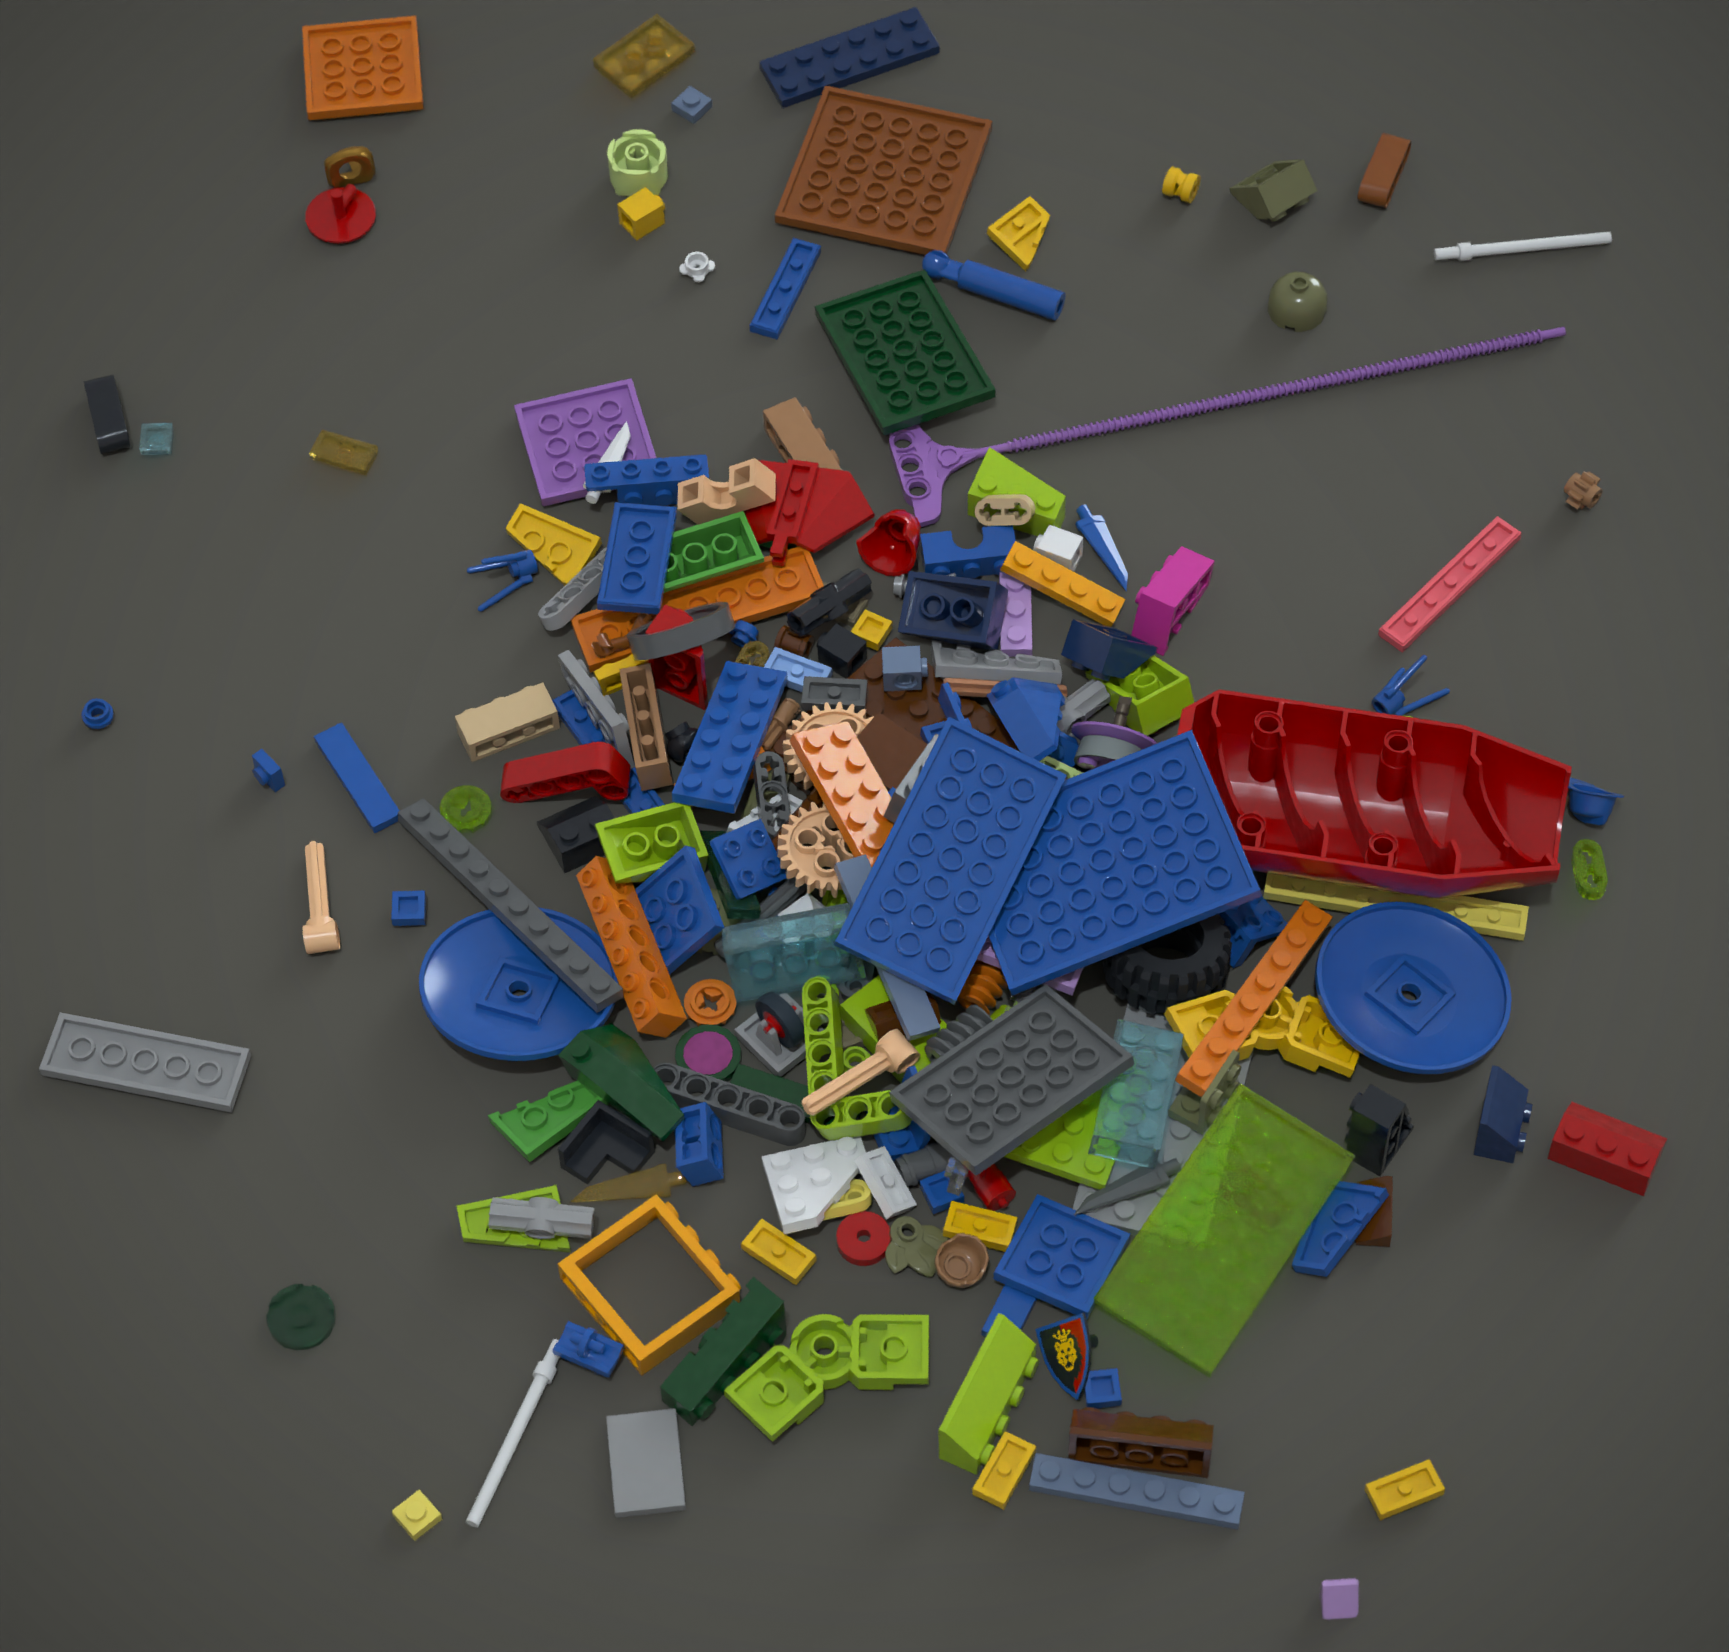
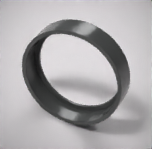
[627,602,736,660]

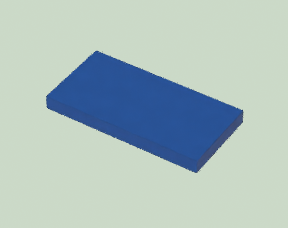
[597,502,677,614]

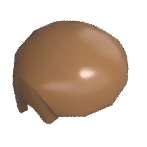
[934,1233,989,1288]

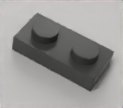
[801,676,868,713]

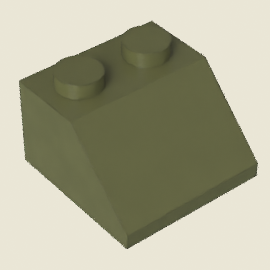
[1229,159,1318,221]

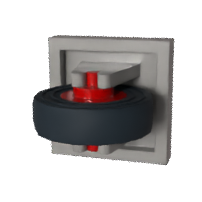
[734,991,824,1077]

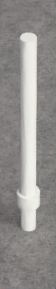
[1434,232,1612,261]
[466,1339,560,1528]

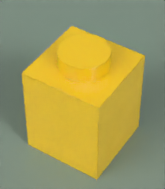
[617,187,665,241]

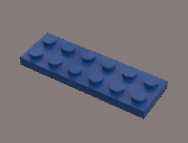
[672,661,788,814]

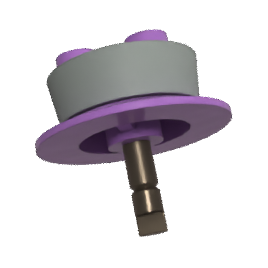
[1071,696,1157,771]

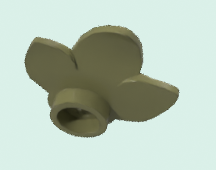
[885,1216,949,1278]

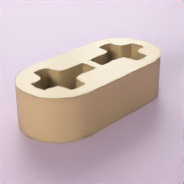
[975,494,1035,526]

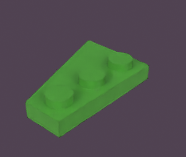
[488,1081,609,1162]

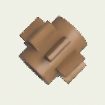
[1564,471,1603,510]

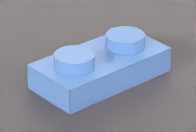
[764,647,833,692]

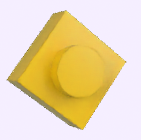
[850,609,893,651]

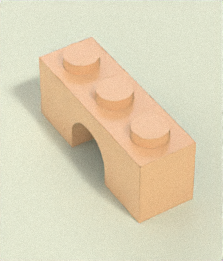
[677,458,776,525]

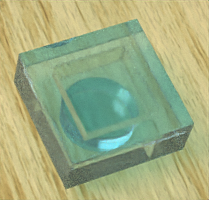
[139,423,174,455]

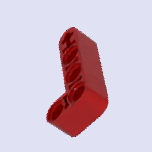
[500,742,631,803]

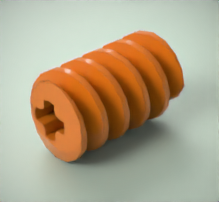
[957,959,1008,1015]

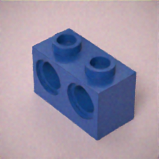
[675,1102,724,1186]

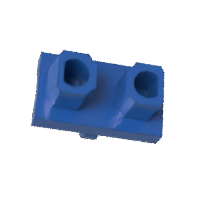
[552,1321,624,1378]

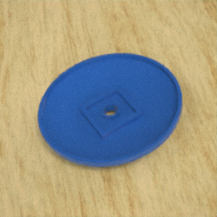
[1315,902,1511,1074]
[419,907,618,1061]

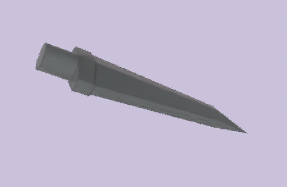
[1074,1158,1181,1215]

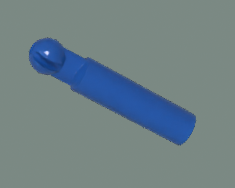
[922,250,1066,321]

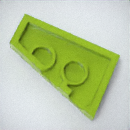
[457,1185,571,1253]

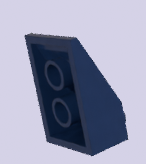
[898,571,1009,650]

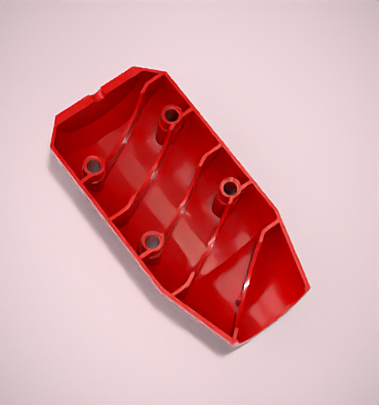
[1177,689,1572,899]

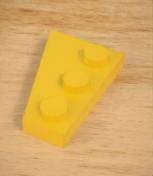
[505,503,602,586]

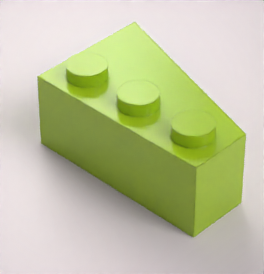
[968,447,1066,536]

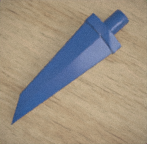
[1075,505,1128,592]

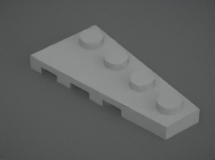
[930,640,1062,685]
[558,650,635,769]

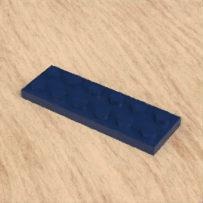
[759,7,940,109]

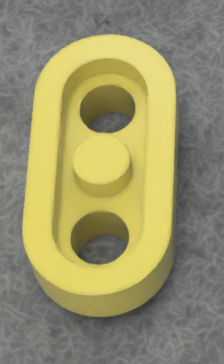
[823,1179,872,1220]

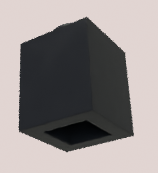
[816,623,867,679]

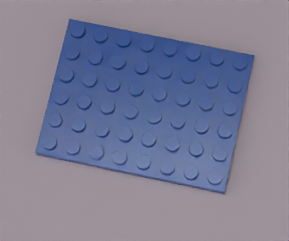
[989,730,1262,996]

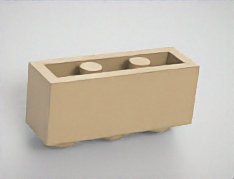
[455,683,560,762]

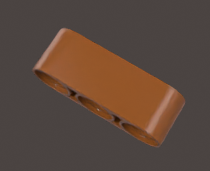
[1357,132,1412,208]

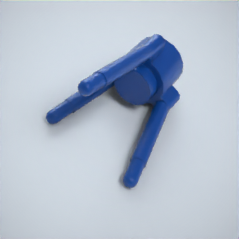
[467,549,538,612]
[1372,655,1450,716]

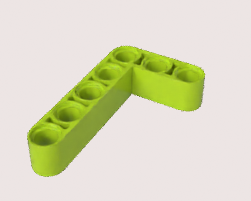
[802,977,912,1140]

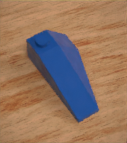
[987,677,1065,761]

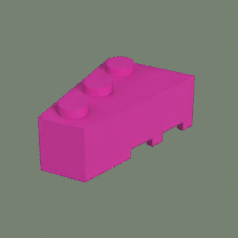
[1131,546,1215,656]

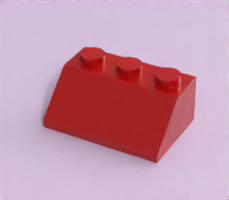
[645,605,708,710]
[1548,1102,1668,1196]

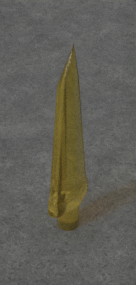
[570,1163,686,1202]

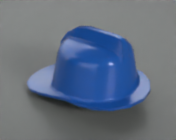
[1568,777,1624,825]

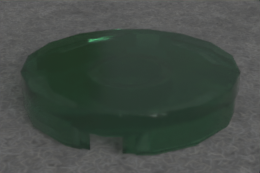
[267,1284,336,1350]

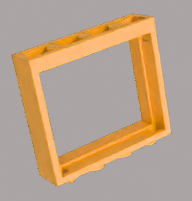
[557,1194,741,1376]

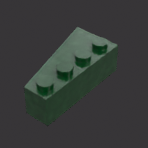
[660,1276,787,1426]

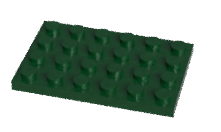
[815,269,996,436]

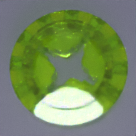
[440,785,491,832]

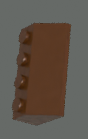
[1068,1407,1214,1478]

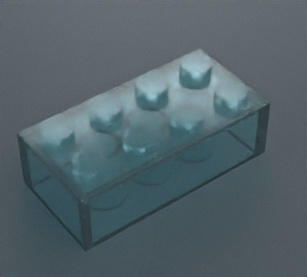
[722,903,866,1003]
[1088,1019,1184,1169]

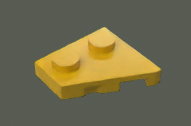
[986,196,1050,272]

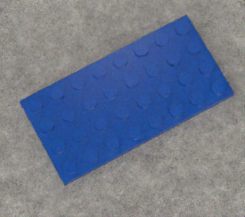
[834,716,1067,1004]

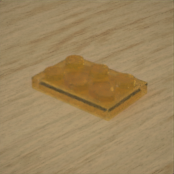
[593,14,696,98]

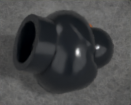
[665,721,698,762]

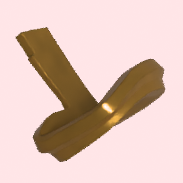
[324,146,375,188]

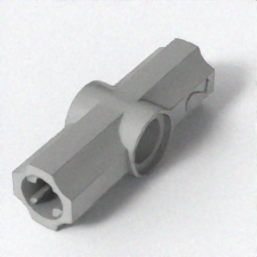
[1057,679,1110,737]
[489,1197,595,1239]

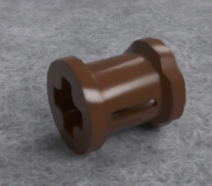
[774,625,814,659]

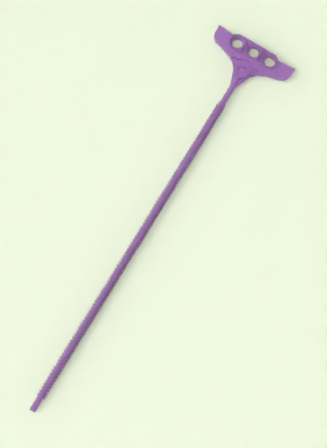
[889,327,1566,527]

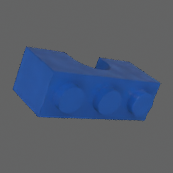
[920,525,1016,579]

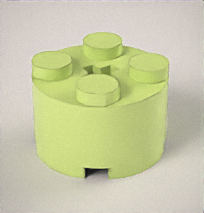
[607,129,668,197]

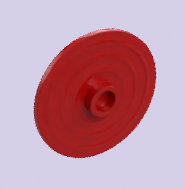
[305,184,376,244]

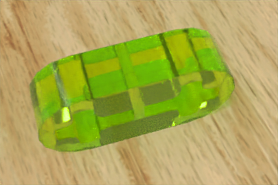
[1571,839,1608,900]

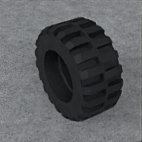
[1102,914,1232,1016]

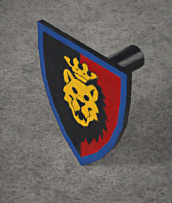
[1036,1313,1098,1400]

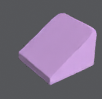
[1320,1578,1359,1619]

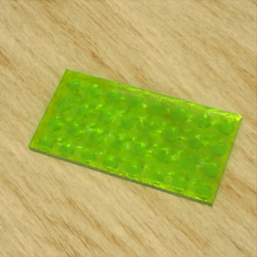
[1093,1083,1355,1378]

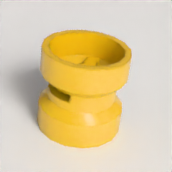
[1162,166,1201,203]

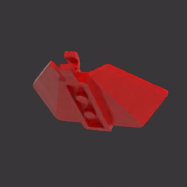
[744,459,875,566]

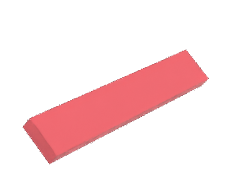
[1378,516,1521,653]

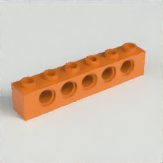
[576,856,687,1038]

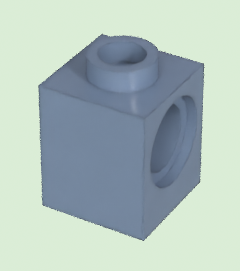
[882,646,928,691]

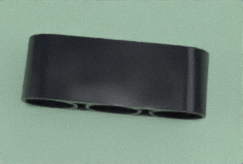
[84,375,131,454]

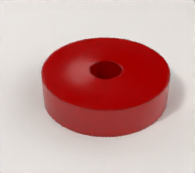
[836,1211,891,1266]

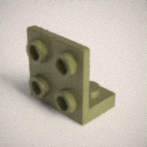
[1168,1049,1242,1134]

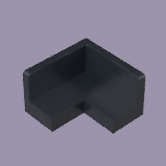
[558,1100,655,1185]

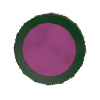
[675,1024,742,1082]

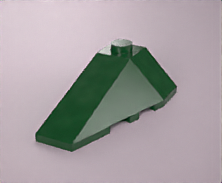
[558,1024,685,1142]

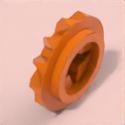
[684,979,737,1026]

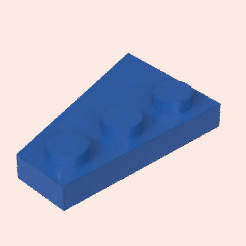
[1292,1178,1389,1277]

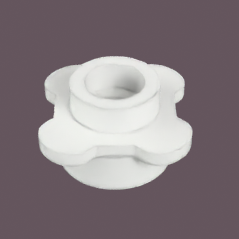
[680,252,715,282]

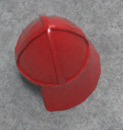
[856,509,921,576]

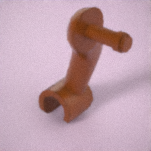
[591,613,655,658]

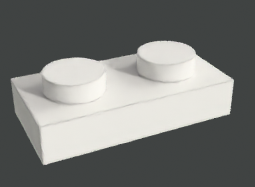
[854,1146,917,1219]

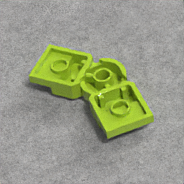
[724,1314,929,1442]

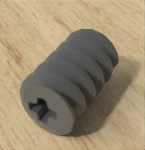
[924,1005,993,1063]

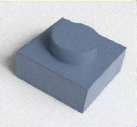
[671,86,712,124]

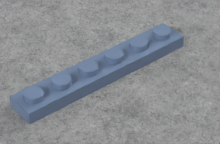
[1029,1453,1245,1530]

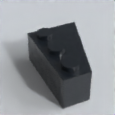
[1344,1084,1414,1177]

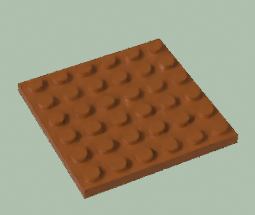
[775,86,992,255]

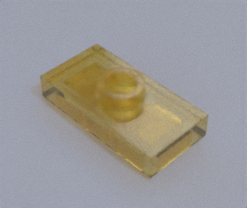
[309,429,379,475]

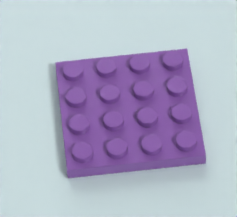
[514,378,656,507]

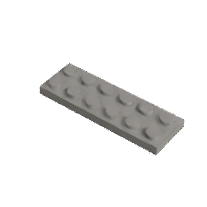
[39,1012,251,1113]

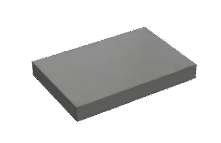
[606,1408,686,1518]

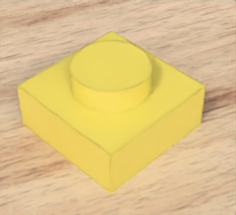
[392,1490,442,1541]

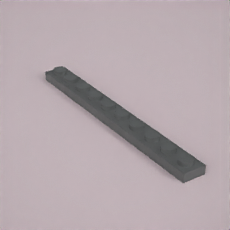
[398,798,623,1013]

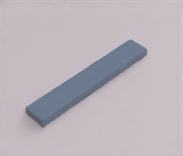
[834,855,941,1041]

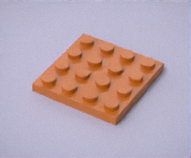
[302,16,424,120]

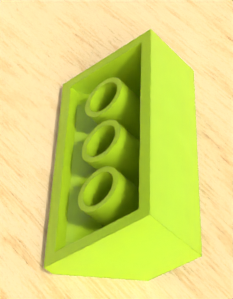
[939,1313,1039,1475]

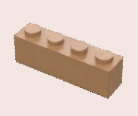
[763,397,842,470]
[619,663,673,791]

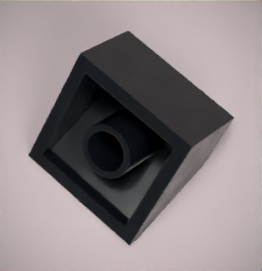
[537,796,614,874]

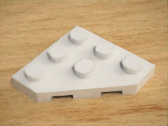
[761,1136,866,1234]

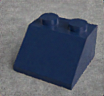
[1061,619,1158,681]
[1473,1065,1533,1164]

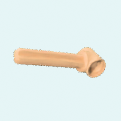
[303,841,341,954]
[801,1029,920,1116]

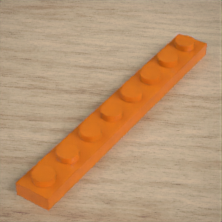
[1175,900,1333,1098]

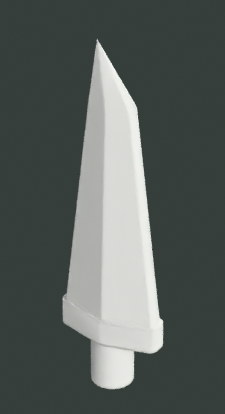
[583,421,630,504]

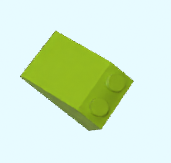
[1085,655,1194,736]
[595,802,709,883]

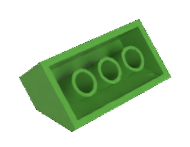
[664,511,764,593]

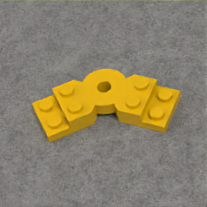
[1164,986,1360,1077]

